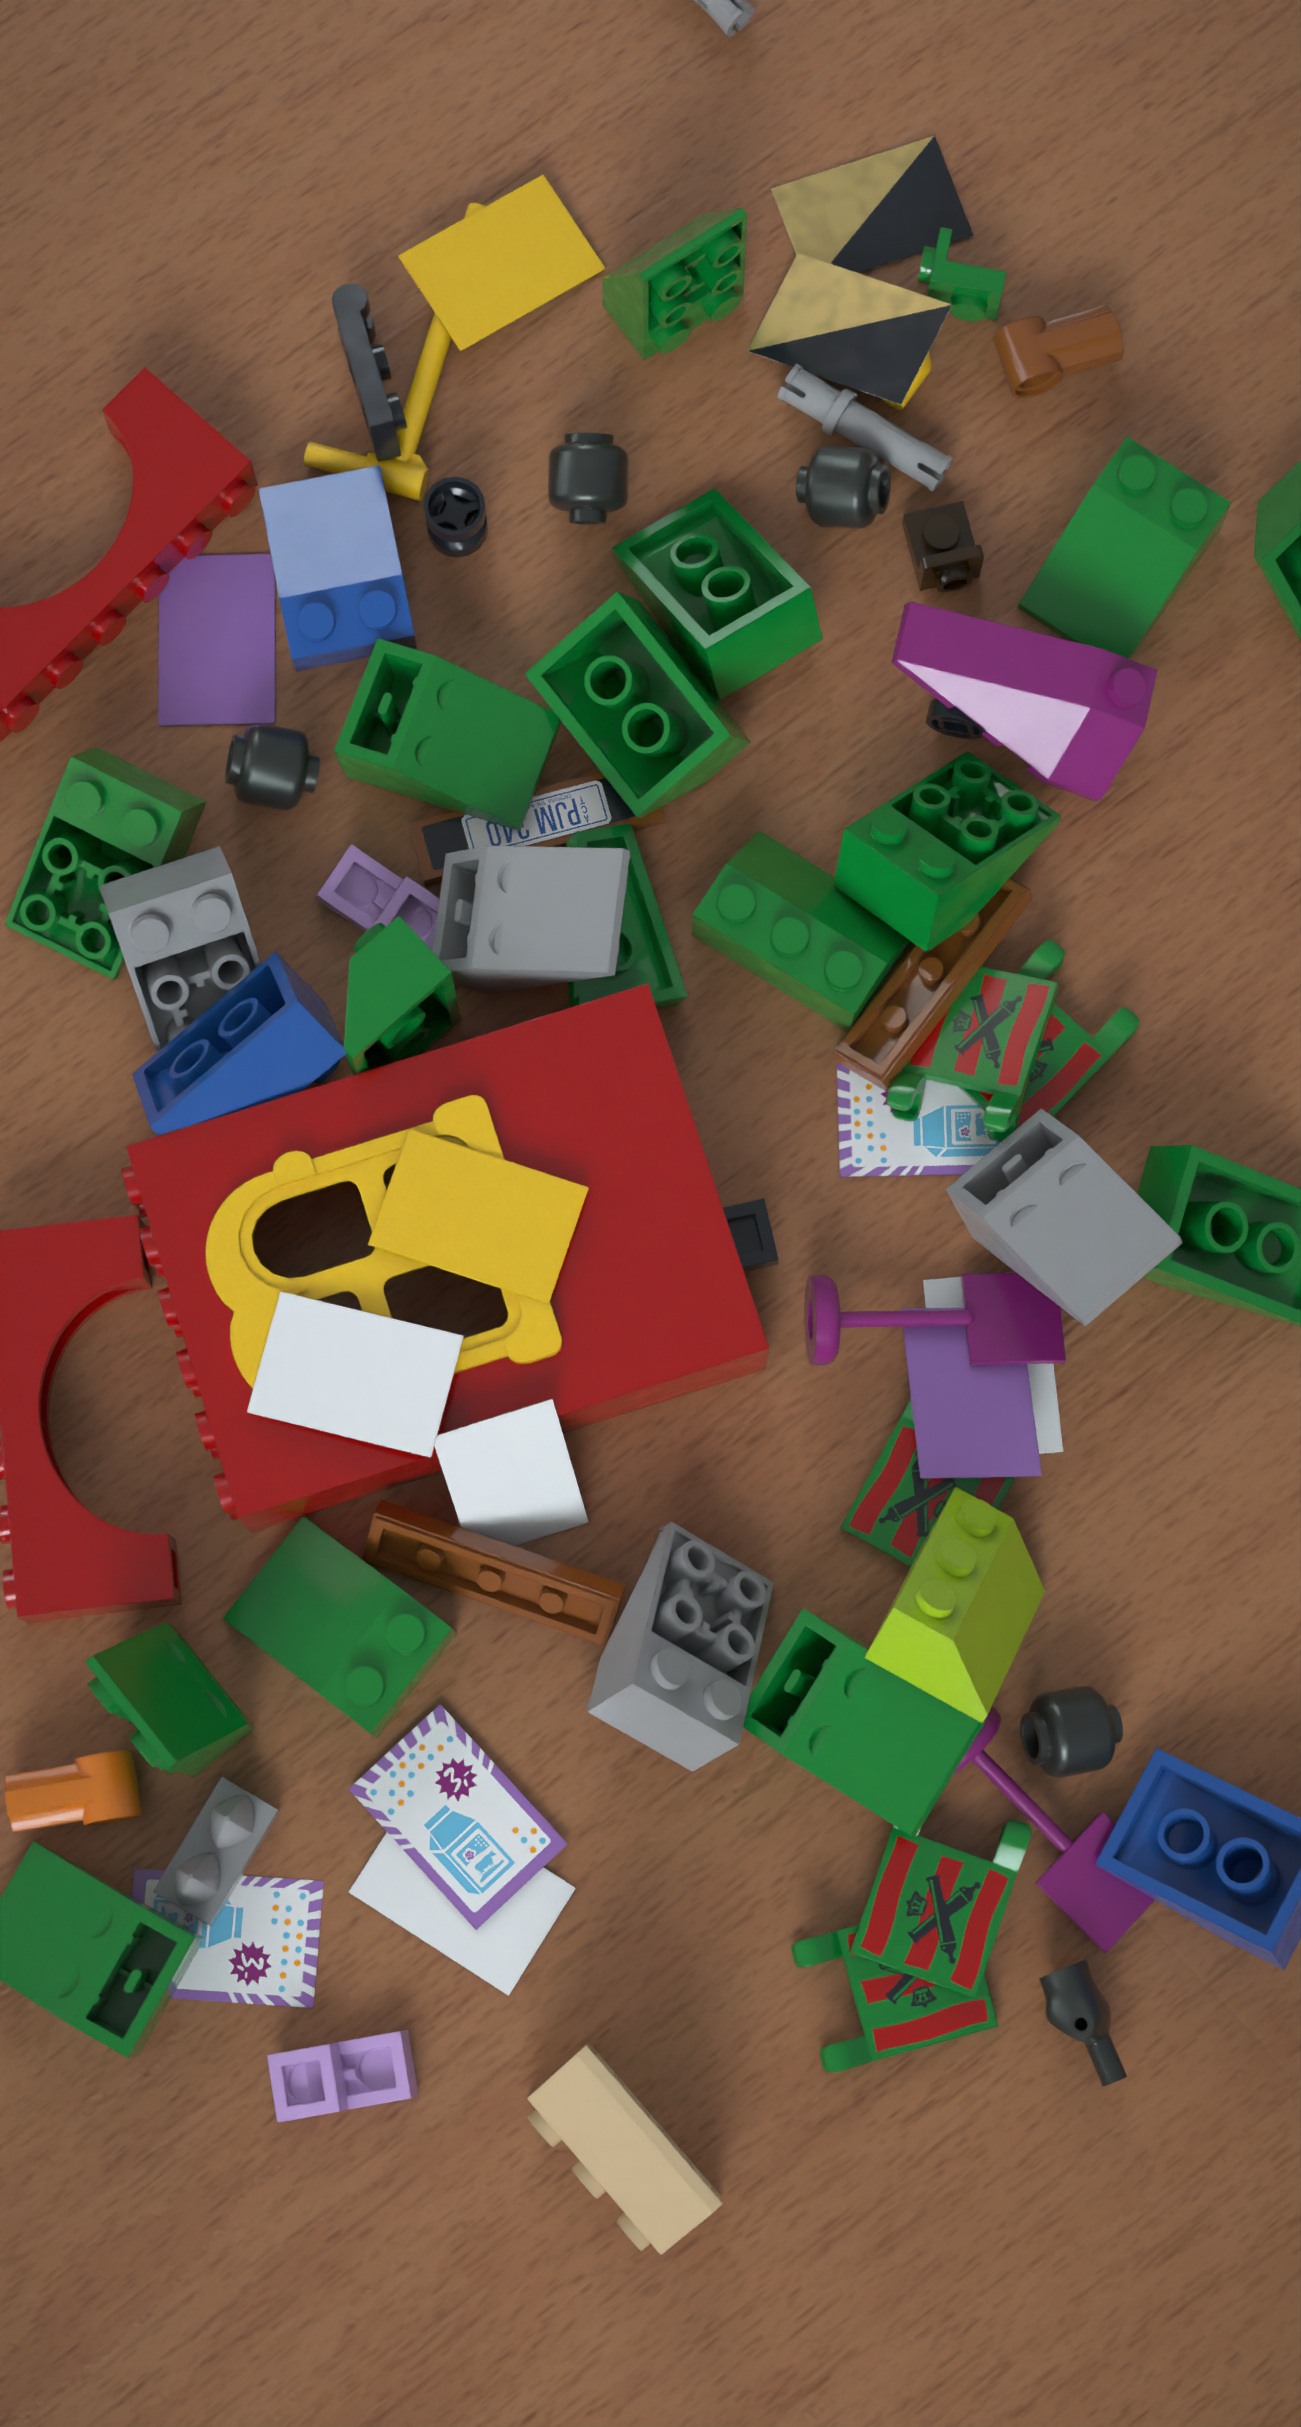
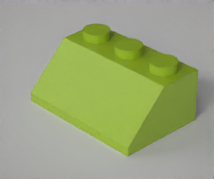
[864,1487,1045,1723]

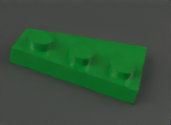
[566,823,688,1009]

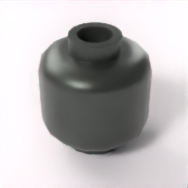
[548,433,628,525]
[796,445,890,529]
[225,723,320,810]
[1020,1686,1123,1778]

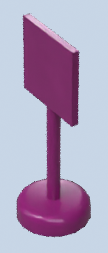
[804,1273,1066,1365]
[953,1706,1154,1953]

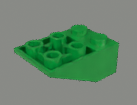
[602,207,747,360]
[334,638,562,831]
[4,747,207,980]
[833,751,1061,952]
[743,1608,984,1837]
[85,1622,255,1778]
[0,1841,205,2058]

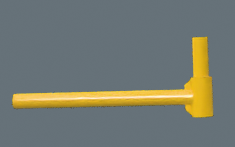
[304,203,486,501]

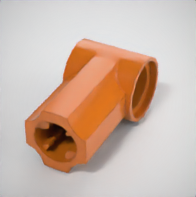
[4,1750,142,1832]

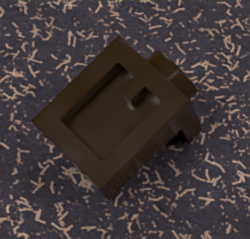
[902,501,984,592]

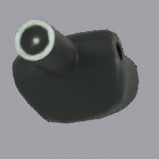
[1039,1959,1127,2087]

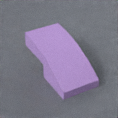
[314,844,439,951]
[267,2030,419,2123]

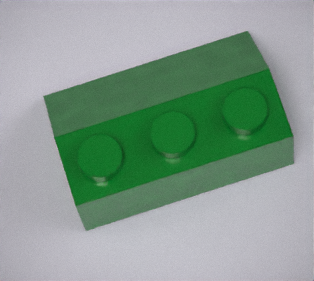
[525,591,751,818]
[692,831,910,1032]
[344,916,461,1075]

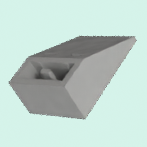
[99,846,261,1053]
[433,846,630,994]
[945,1109,1183,1326]
[587,1522,774,1772]

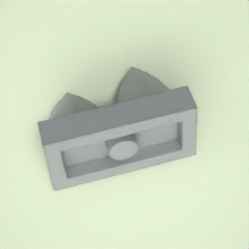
[153,1777,280,1926]

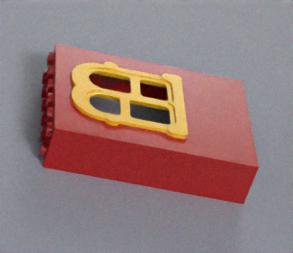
[121,983,769,1533]

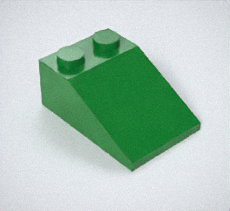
[1017,436,1231,659]
[612,488,823,701]
[1137,1145,1301,1327]
[222,1516,456,1738]

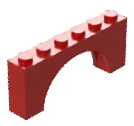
[0,367,258,742]
[0,1215,182,1623]

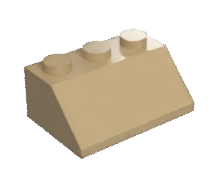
[527,2042,723,2255]

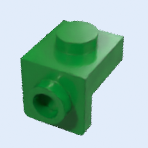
[918,227,1006,321]

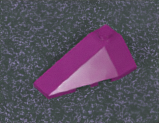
[891,601,1157,802]

